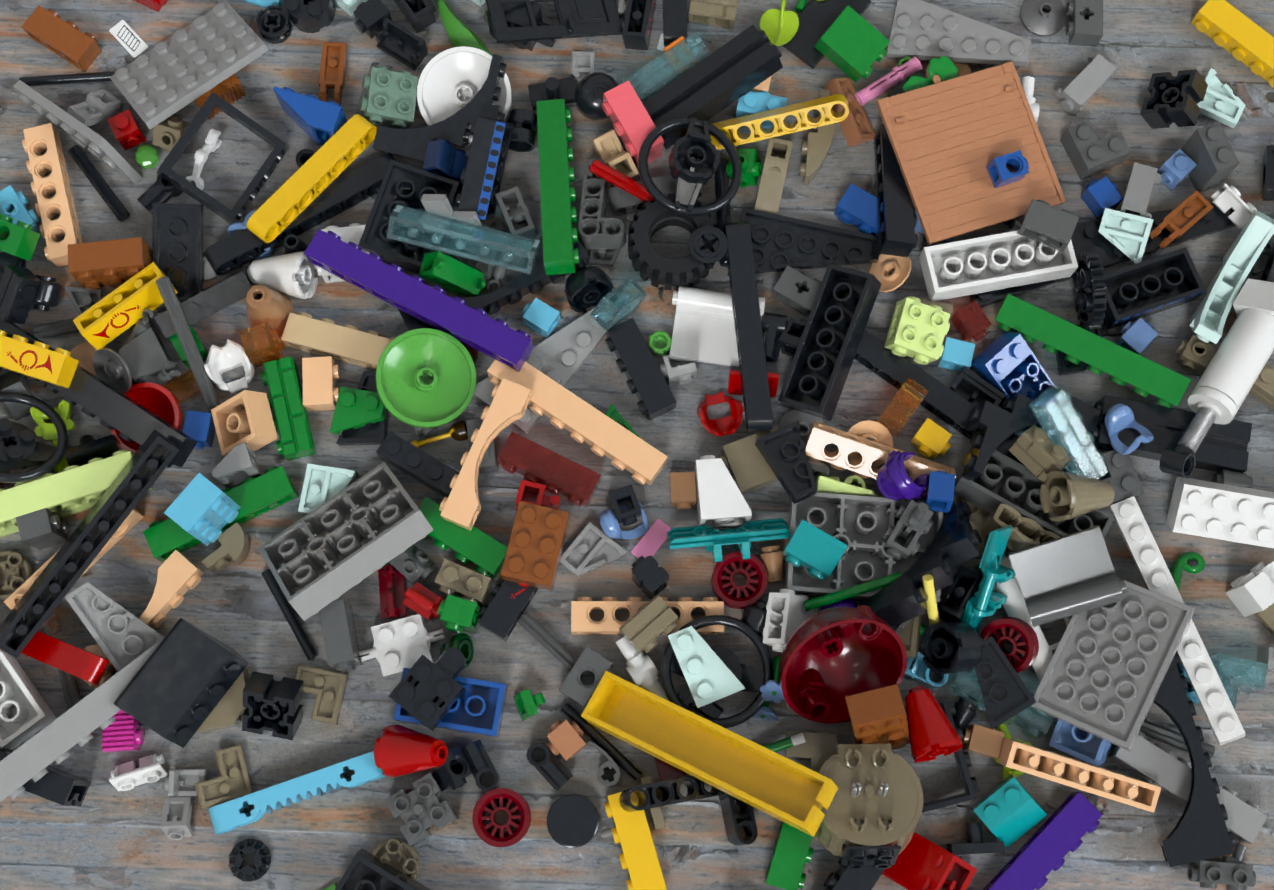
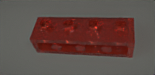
[498,432,601,507]

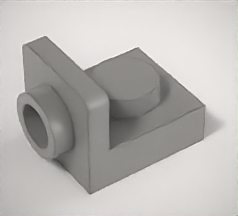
[160,797,193,840]

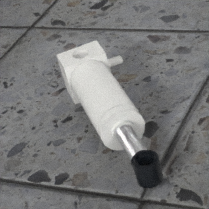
[1159,278,1274,478]

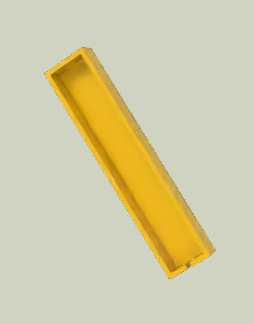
[581,671,838,837]

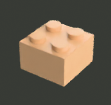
[211,390,278,456]

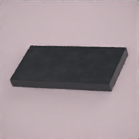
[782,0,871,69]
[152,203,203,301]

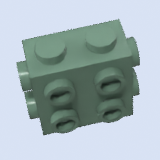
[360,66,418,129]

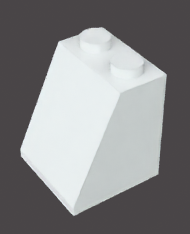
[694,455,752,528]

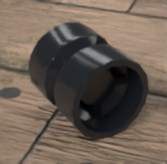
[507,109,537,152]

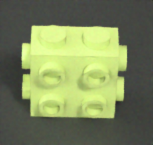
[884,296,950,365]

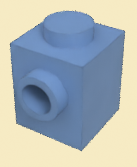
[1157,149,1197,191]
[1115,318,1158,355]

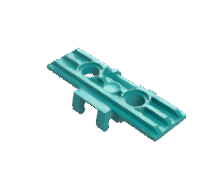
[667,518,792,562]
[961,525,1015,634]

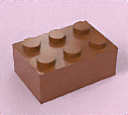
[68,237,152,290]
[501,501,570,591]
[845,684,910,750]

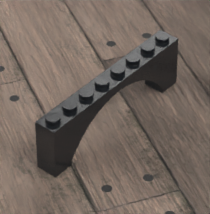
[397,218,589,331]
[1153,651,1236,867]

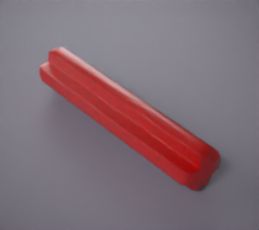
[589,159,654,203]

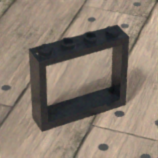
[157,92,286,224]
[904,696,979,813]

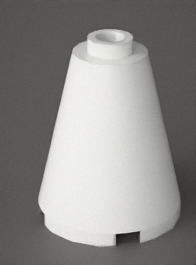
[247,251,318,299]

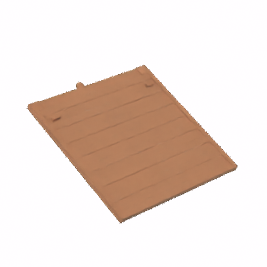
[876,61,1066,245]

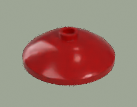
[110,382,181,454]

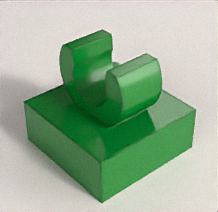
[513,689,546,721]

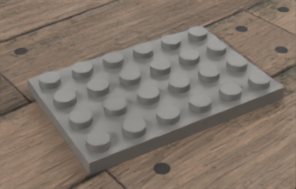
[110,1,269,130]
[1031,577,1195,751]

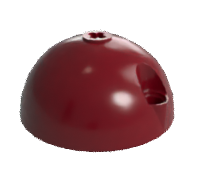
[779,605,907,723]

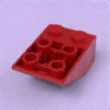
[882,832,977,890]

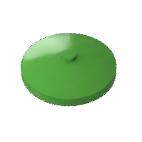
[375,328,476,428]

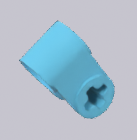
[904,652,948,690]

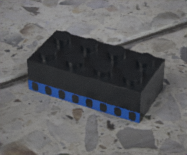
[455,117,514,220]
[1090,247,1206,330]

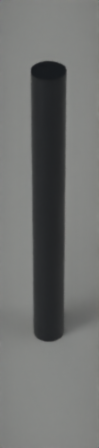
[19,71,115,86]
[261,569,317,661]
[561,703,642,781]

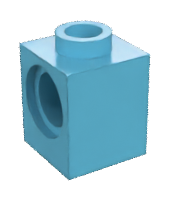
[522,298,561,338]
[937,337,975,372]

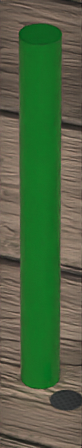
[803,572,902,612]

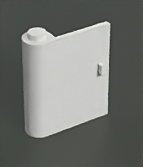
[670,286,765,367]

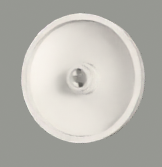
[417,46,512,143]

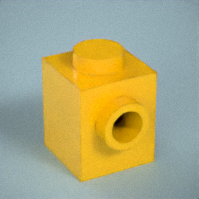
[910,418,952,459]

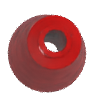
[905,686,963,763]
[374,724,448,777]

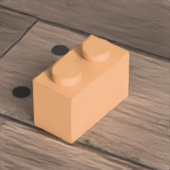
[302,356,340,412]

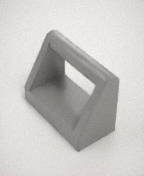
[211,443,263,488]

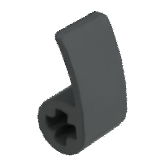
[586,741,620,787]

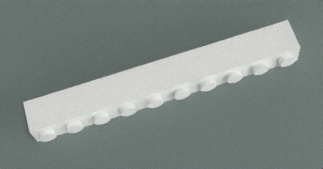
[1110,496,1246,746]

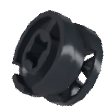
[256,6,292,44]

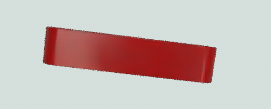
[21,631,110,685]

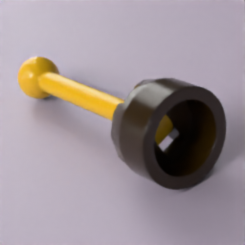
[410,420,468,448]

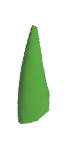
[436,0,492,56]

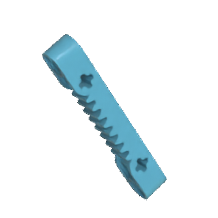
[208,751,385,835]

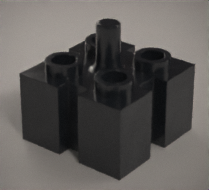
[1140,69,1208,129]
[242,671,304,740]

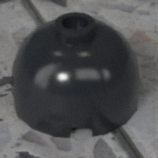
[574,72,618,120]
[564,266,614,313]

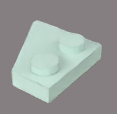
[1197,68,1246,128]
[1098,208,1154,264]
[298,464,356,514]

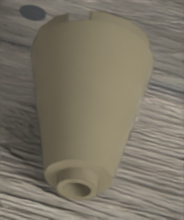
[1040,471,1115,522]

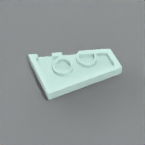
[668,626,745,709]

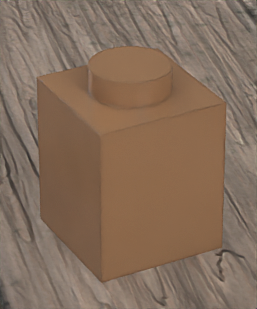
[669,471,697,510]
[962,724,1005,759]

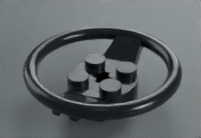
[638,117,742,216]
[0,392,68,483]
[661,615,774,728]

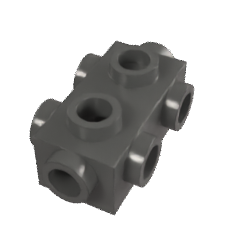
[882,500,934,560]
[386,544,435,584]
[1187,843,1256,890]

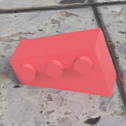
[601,80,664,169]

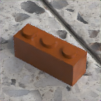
[21,5,101,72]

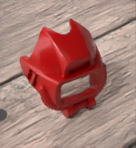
[697,391,743,437]

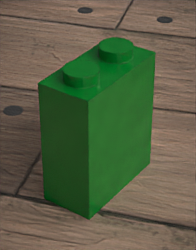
[814,5,890,83]

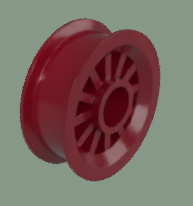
[711,551,768,609]
[980,617,1039,673]
[472,788,531,847]

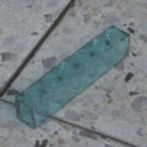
[387,205,540,274]

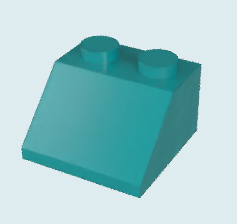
[782,519,848,580]
[973,774,1047,848]

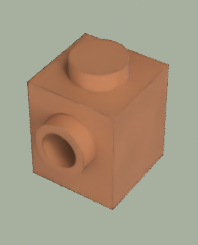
[546,720,586,761]

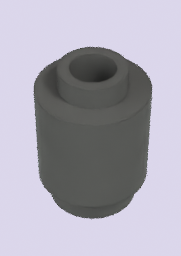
[1212,469,1253,488]

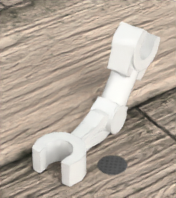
[185,129,222,190]

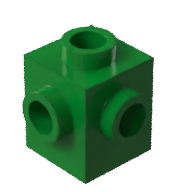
[726,149,762,188]

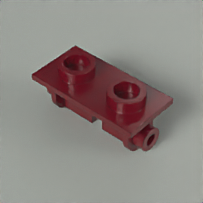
[378,566,407,619]

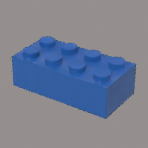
[394,668,507,738]

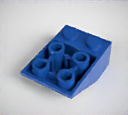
[273,86,347,146]
[971,331,1056,402]

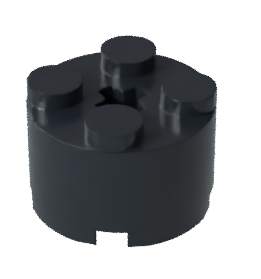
[284,0,335,33]
[921,621,984,674]

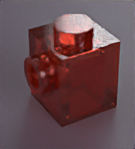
[950,301,991,342]

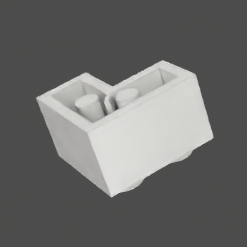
[1226,561,1274,617]

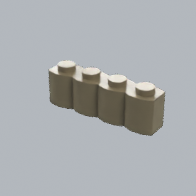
[982,504,1060,552]

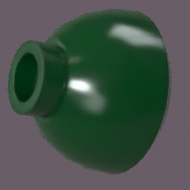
[440,633,474,669]

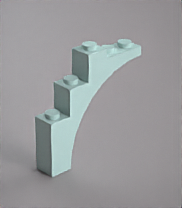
[1189,210,1274,344]

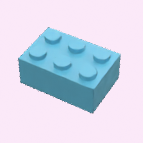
[164,473,241,546]

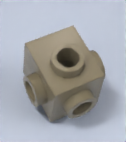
[152,116,192,152]
[1175,335,1218,376]

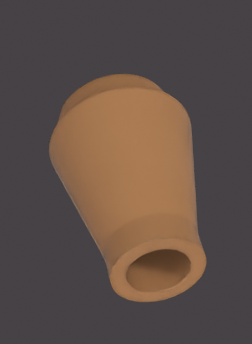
[759,545,784,582]

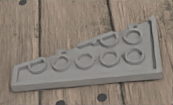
[887,0,1032,67]
[13,80,143,185]
[474,307,615,435]
[65,582,164,672]

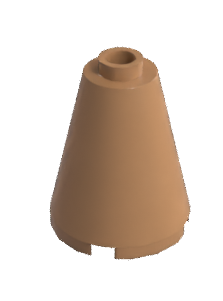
[246,285,295,338]

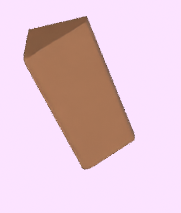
[824,77,875,147]

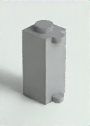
[1055,54,1117,116]
[1120,162,1162,219]

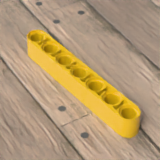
[709,94,849,150]
[246,114,377,243]

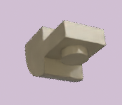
[202,522,250,573]

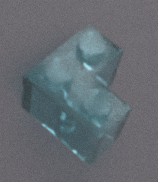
[1199,653,1268,709]

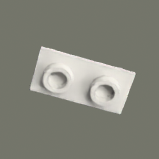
[1211,183,1257,229]
[108,753,169,792]

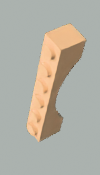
[439,378,533,531]
[84,550,204,688]

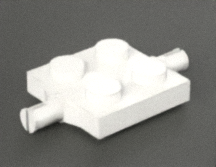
[359,614,446,677]

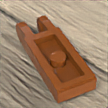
[319,42,348,105]
[1149,190,1213,249]

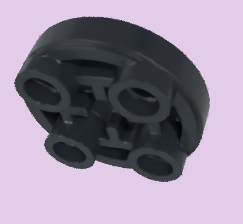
[547,794,599,848]

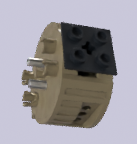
[816,744,923,870]

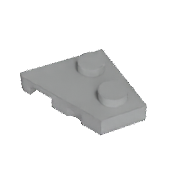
[559,522,627,577]

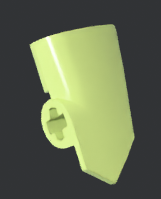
[816,475,884,498]

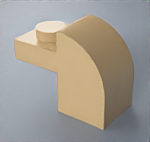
[591,129,639,178]

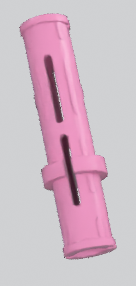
[855,57,922,106]

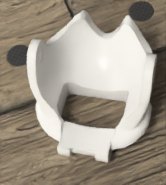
[204,339,255,395]

